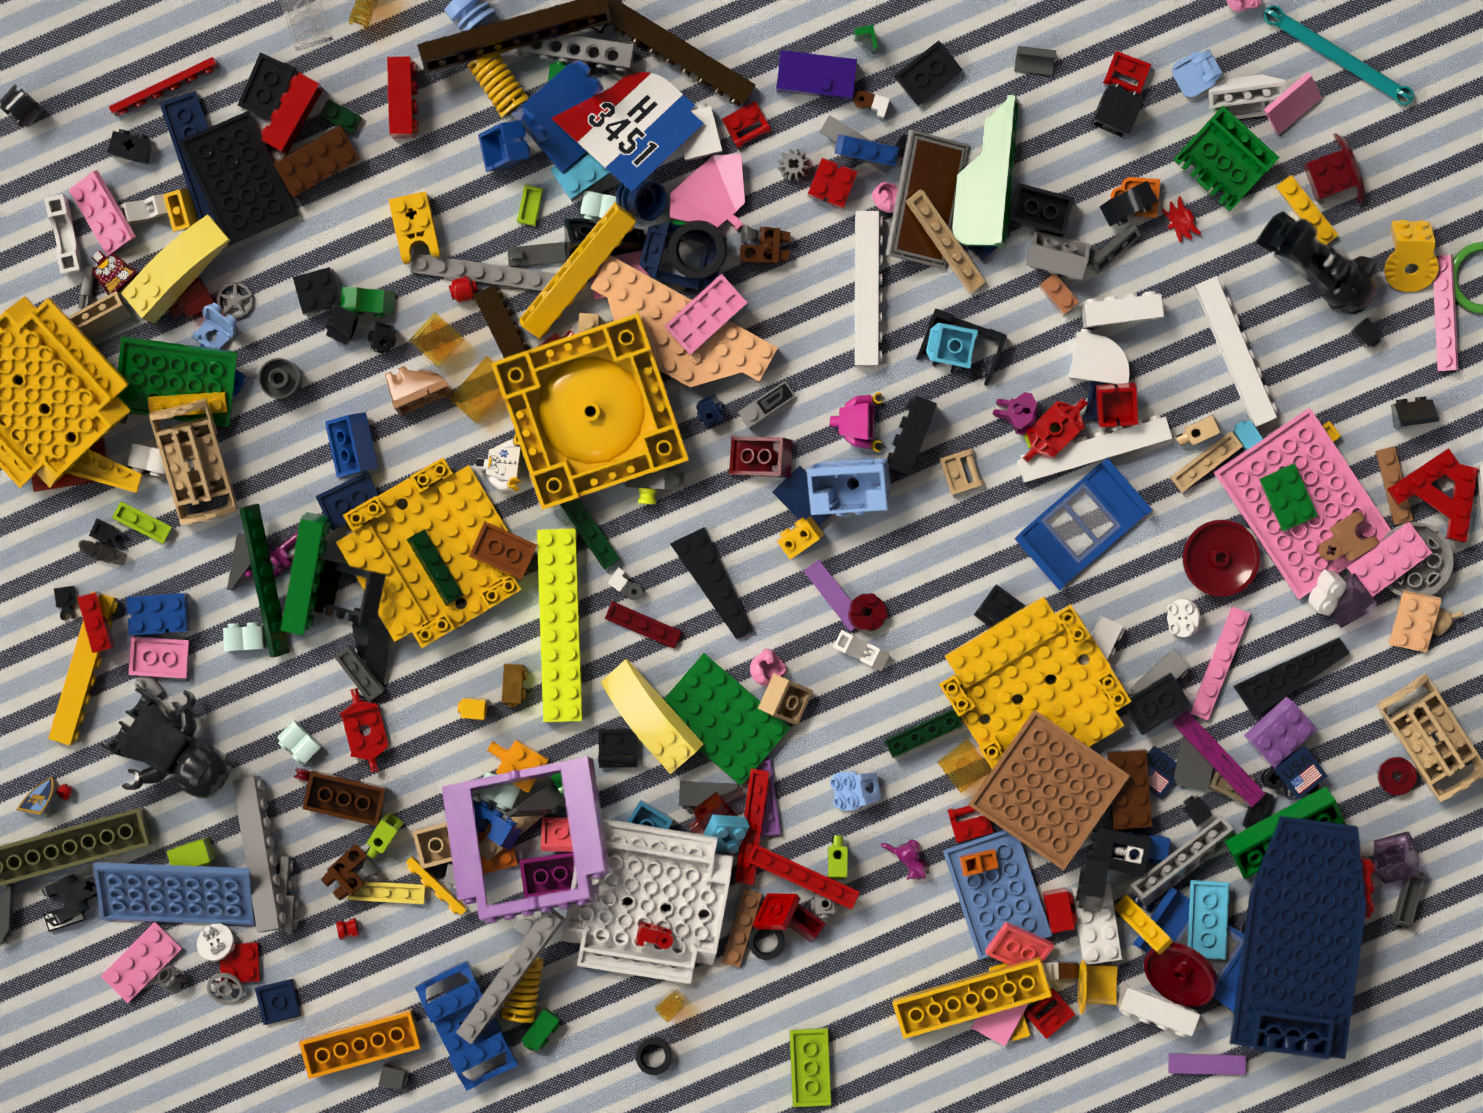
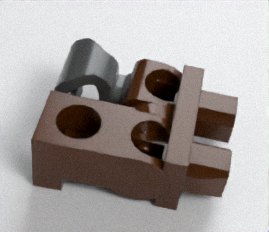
[739,225,791,264]
[321,843,380,901]

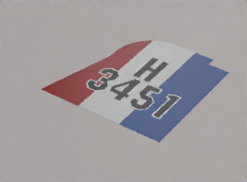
[551,72,704,192]

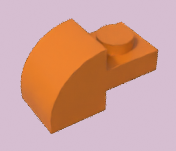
[959,849,999,876]

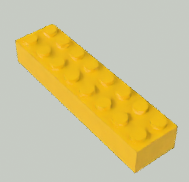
[892,956,1052,1039]

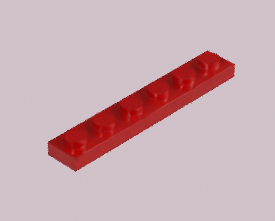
[109,57,218,117]
[735,768,771,885]
[746,844,860,910]

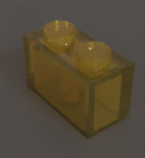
[654,988,685,1023]

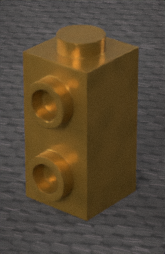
[501,663,527,707]

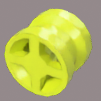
[638,488,657,505]

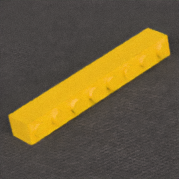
[519,202,636,339]
[48,591,118,745]

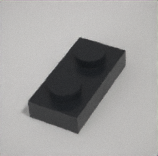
[1242,792,1273,827]

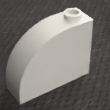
[1069,329,1129,385]

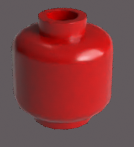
[449,276,478,303]

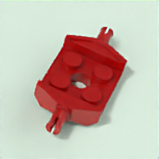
[1022,398,1088,463]
[340,688,389,773]

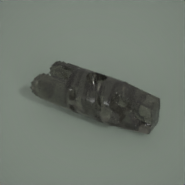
[78,539,128,566]

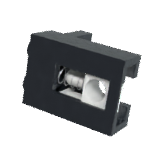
[1087,826,1152,876]

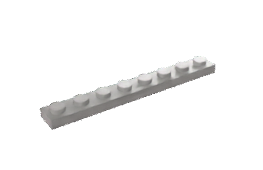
[410,253,556,291]

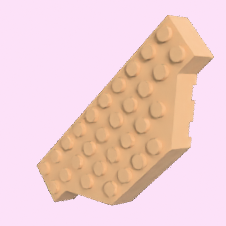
[591,255,778,387]

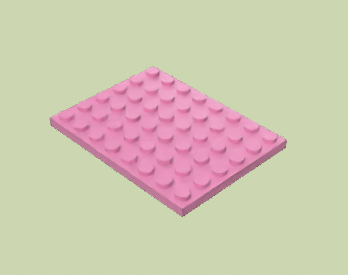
[1213,408,1391,599]

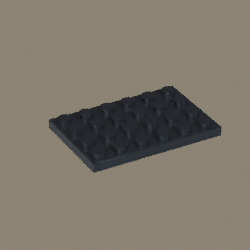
[179,111,298,247]

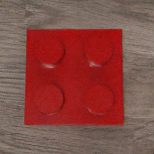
[753,893,801,930]
[220,942,260,983]

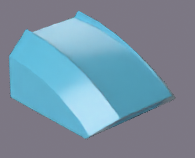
[926,323,978,368]

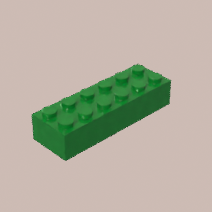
[281,512,331,635]
[1224,786,1345,880]

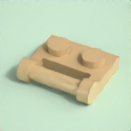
[940,448,984,495]

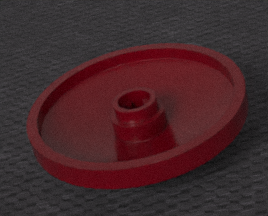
[1182,520,1260,597]
[1144,942,1218,1007]

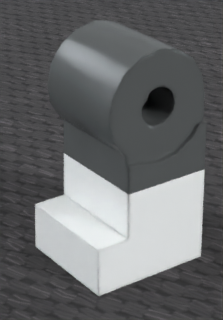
[608,567,643,600]

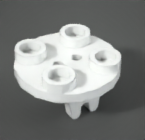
[1167,599,1201,637]
[197,924,235,962]

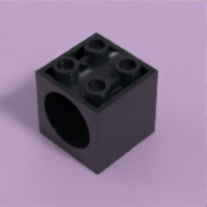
[1090,83,1144,139]

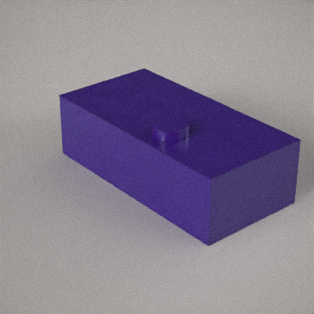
[776,50,857,100]

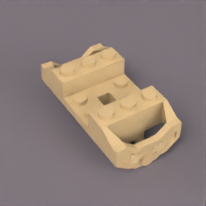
[149,398,238,525]
[1375,673,1483,802]

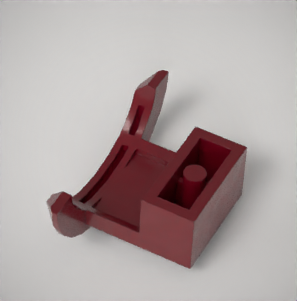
[1303,133,1365,205]

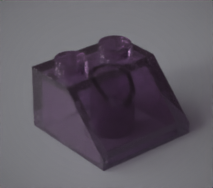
[1331,573,1377,628]
[1374,831,1420,884]

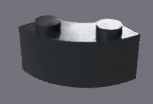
[1099,181,1158,227]
[325,304,359,345]

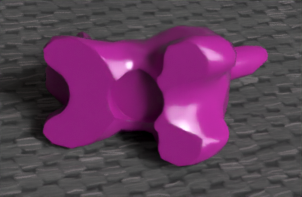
[881,839,929,880]

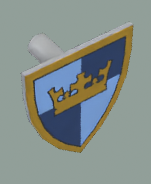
[16,777,55,818]

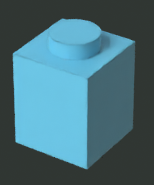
[1232,420,1263,450]

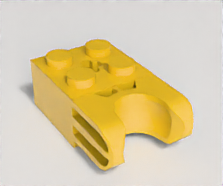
[388,191,441,265]

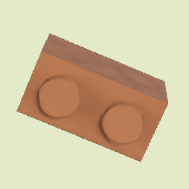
[1038,274,1079,316]

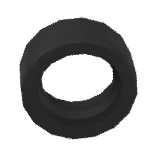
[748,927,785,960]
[636,1037,672,1075]

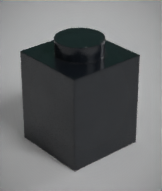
[1350,317,1383,348]
[1181,795,1212,826]

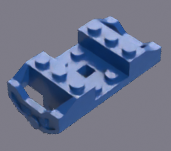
[415,960,519,1091]

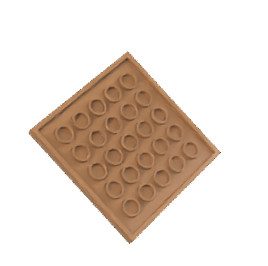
[968,710,1130,871]

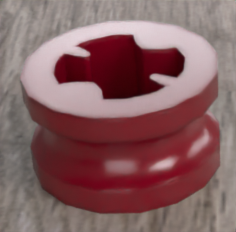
[293,768,311,781]

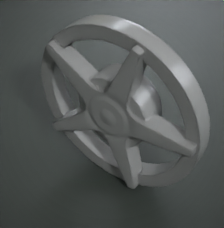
[217,282,253,318]
[207,972,243,1004]

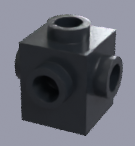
[367,321,397,354]

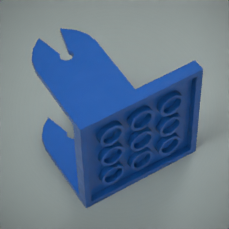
[511,60,604,173]

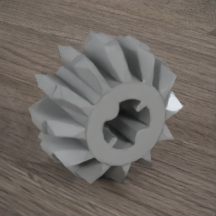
[778,148,810,181]

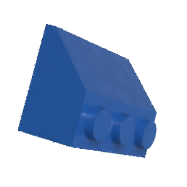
[325,412,378,478]

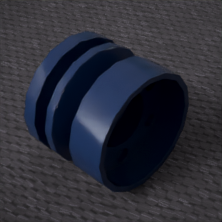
[616,179,668,221]

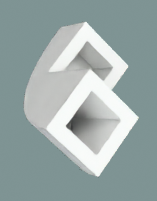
[119,194,168,224]
[833,630,890,671]

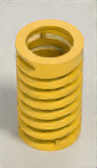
[467,53,529,119]
[500,954,544,1023]

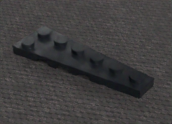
[670,527,753,639]
[1233,637,1350,718]

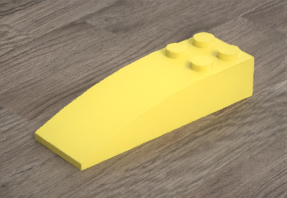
[121,214,230,324]
[600,659,703,774]

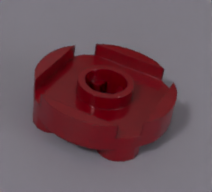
[848,593,887,632]
[1377,757,1417,795]

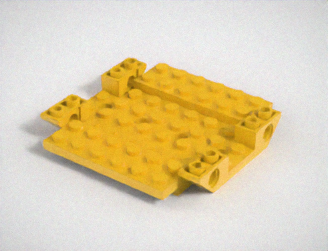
[0,296,131,488]
[336,457,521,648]
[939,596,1132,769]

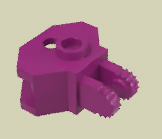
[993,392,1039,435]

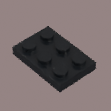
[894,40,963,107]
[237,53,296,121]
[1124,672,1191,735]

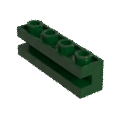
[884,708,962,758]

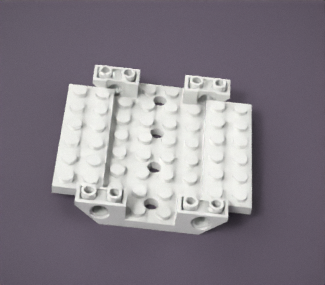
[561,819,733,984]

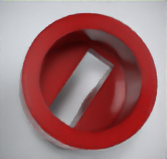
[56,784,73,801]

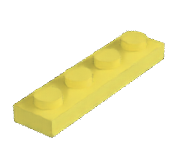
[347,881,425,904]

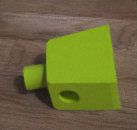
[366,812,404,859]
[827,835,848,880]

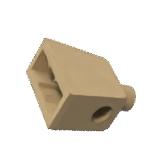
[1176,414,1221,447]

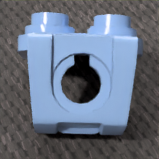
[1172,49,1223,97]
[192,303,238,349]
[830,771,881,811]

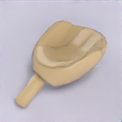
[1432,608,1464,636]

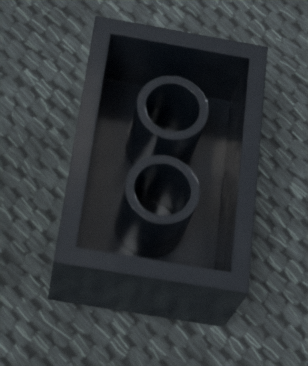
[1008,183,1074,237]

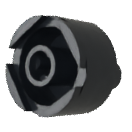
[0,84,44,128]

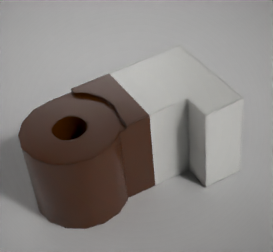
[853,91,890,119]
[1043,961,1078,980]

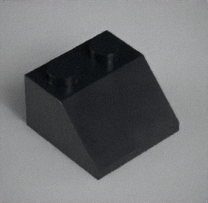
[1391,396,1439,427]

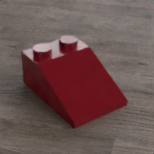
[729,436,793,478]

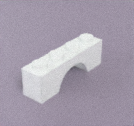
[44,194,83,275]

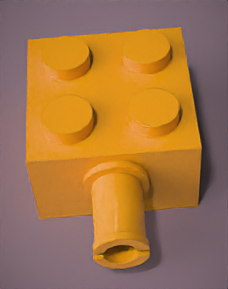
[487,739,549,793]

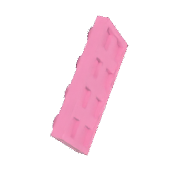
[69,170,136,256]
[665,274,747,355]
[1346,522,1432,599]
[101,922,183,1003]

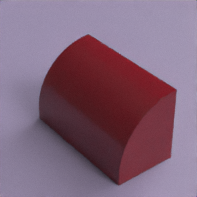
[788,903,826,943]

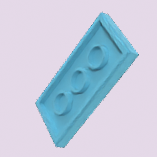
[1188,880,1229,960]

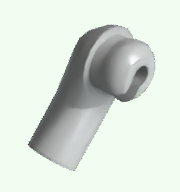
[134,677,164,697]

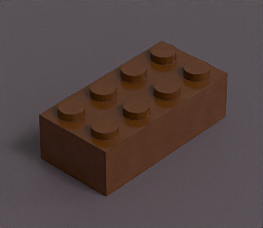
[273,124,360,197]
[1106,748,1152,829]
[302,770,388,826]

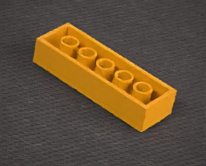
[299,1009,422,1079]

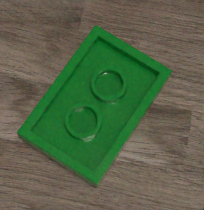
[1258,463,1318,532]

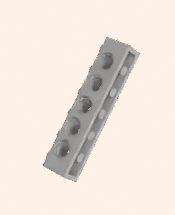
[516,34,635,73]
[1131,815,1235,907]

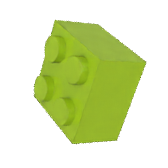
[166,837,216,867]

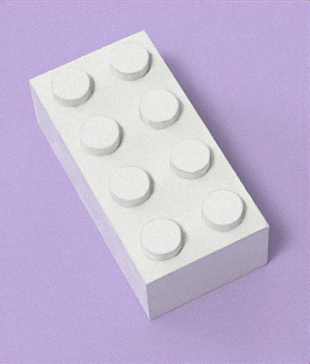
[1081,291,1164,329]
[1070,881,1122,965]
[1117,983,1200,1038]

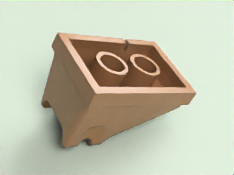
[385,366,453,416]

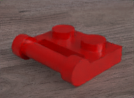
[1103,51,1151,94]
[722,101,772,149]
[947,805,993,843]
[1024,987,1075,1039]

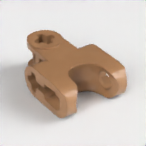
[1318,511,1379,562]

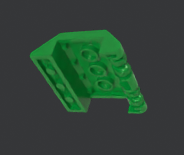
[1173,106,1280,212]

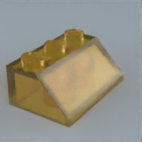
[449,356,502,424]

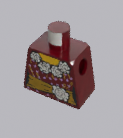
[92,250,139,295]

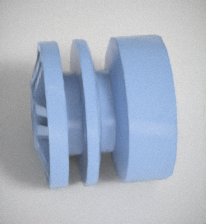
[444,0,496,31]

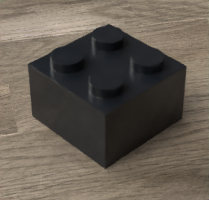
[293,267,341,316]
[1075,859,1110,912]

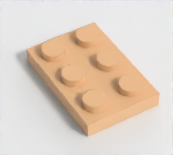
[1389,590,1441,653]

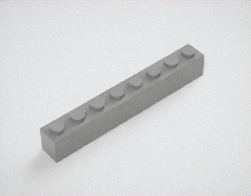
[232,776,287,932]
[456,908,566,1044]

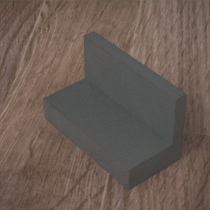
[1014,46,1056,76]

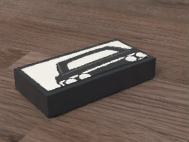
[43,907,86,932]

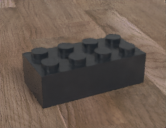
[886,395,937,476]

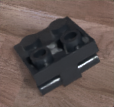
[973,584,1026,628]
[598,729,637,768]

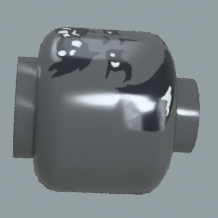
[158,966,187,994]

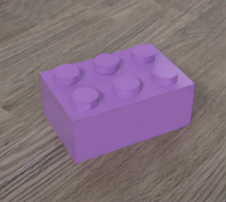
[1244,697,1317,768]

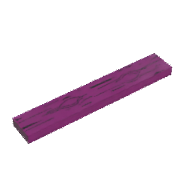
[1171,710,1266,807]

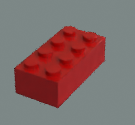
[387,56,419,139]
[261,72,324,155]

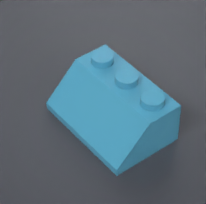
[550,152,611,201]

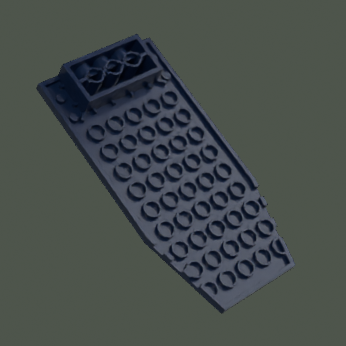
[1229,816,1367,1059]

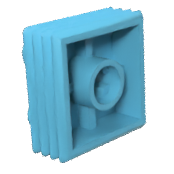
[703,815,750,853]

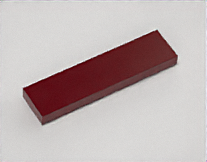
[604,601,682,649]

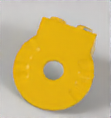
[1384,220,1439,292]
[1077,960,1118,1014]

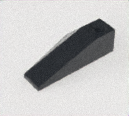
[564,218,645,258]
[352,608,390,687]

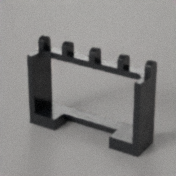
[916,308,1007,386]
[315,560,386,625]

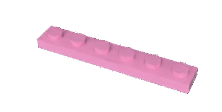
[1433,255,1459,371]
[1190,606,1250,720]

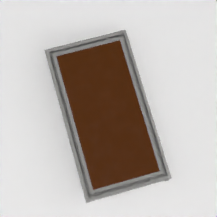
[886,130,969,270]

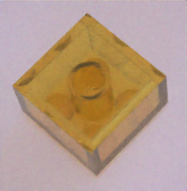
[409,312,465,368]
[936,738,991,793]

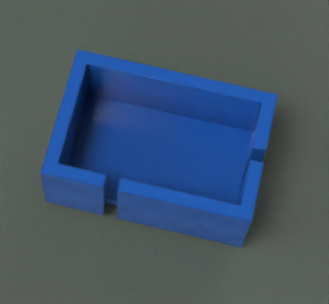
[478,120,530,172]
[126,593,190,636]

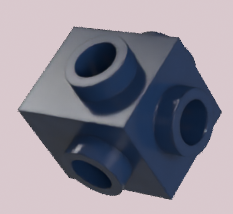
[696,394,726,427]

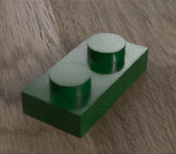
[319,99,362,134]

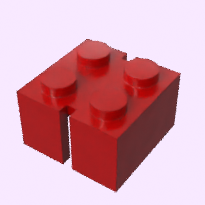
[807,158,858,210]
[1096,383,1138,427]
[1042,887,1077,933]

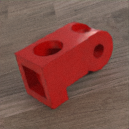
[635,921,673,949]

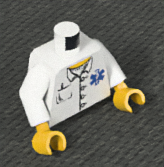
[476,435,522,492]

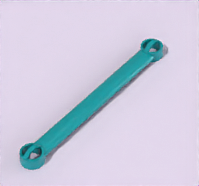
[1263,5,1414,106]

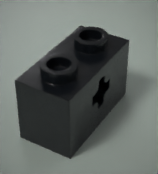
[107,129,153,165]

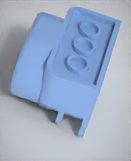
[807,457,890,516]

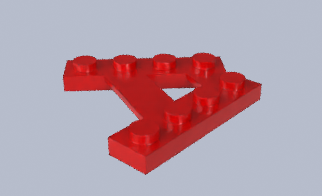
[1387,448,1478,543]

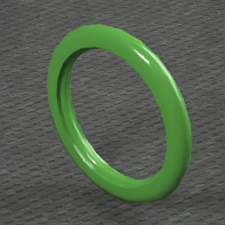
[1453,242,1483,314]

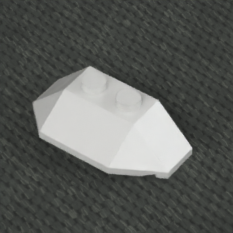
[1209,74,1286,119]

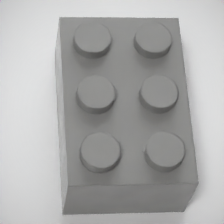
[1026,229,1090,280]

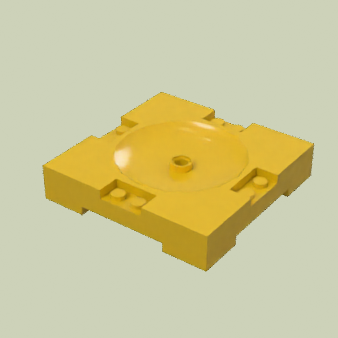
[491,312,689,510]

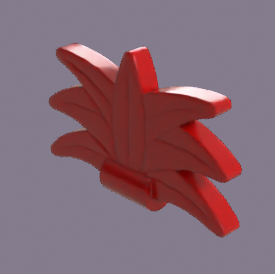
[1162,196,1201,242]

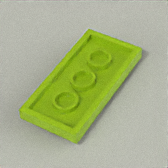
[789,1028,831,1107]

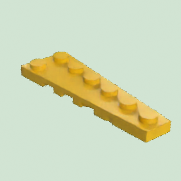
[67,440,143,493]

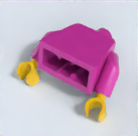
[829,392,883,452]

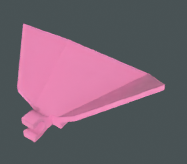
[670,154,745,231]

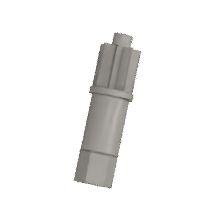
[78,266,95,310]

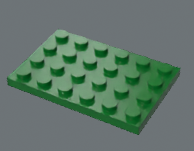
[115,336,238,427]
[664,653,791,786]

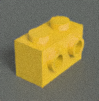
[777,516,824,560]

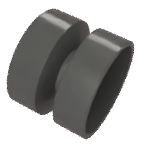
[258,358,303,400]

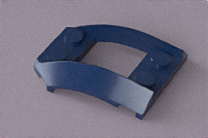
[639,222,727,291]

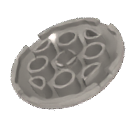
[1382,522,1454,596]

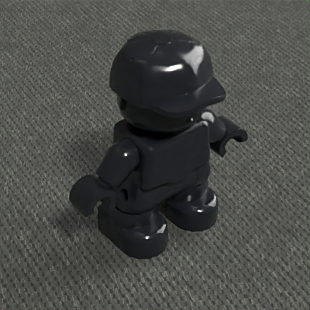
[1255,212,1377,316]
[99,688,231,799]

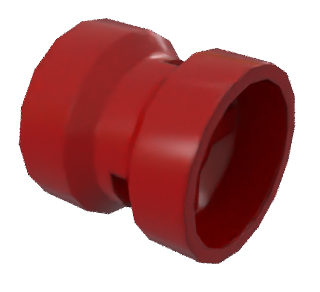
[336,918,359,940]

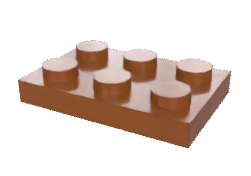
[469,521,537,580]

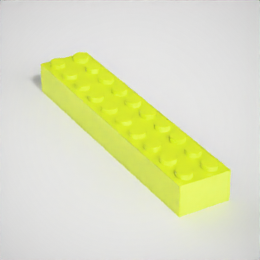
[537,529,583,722]

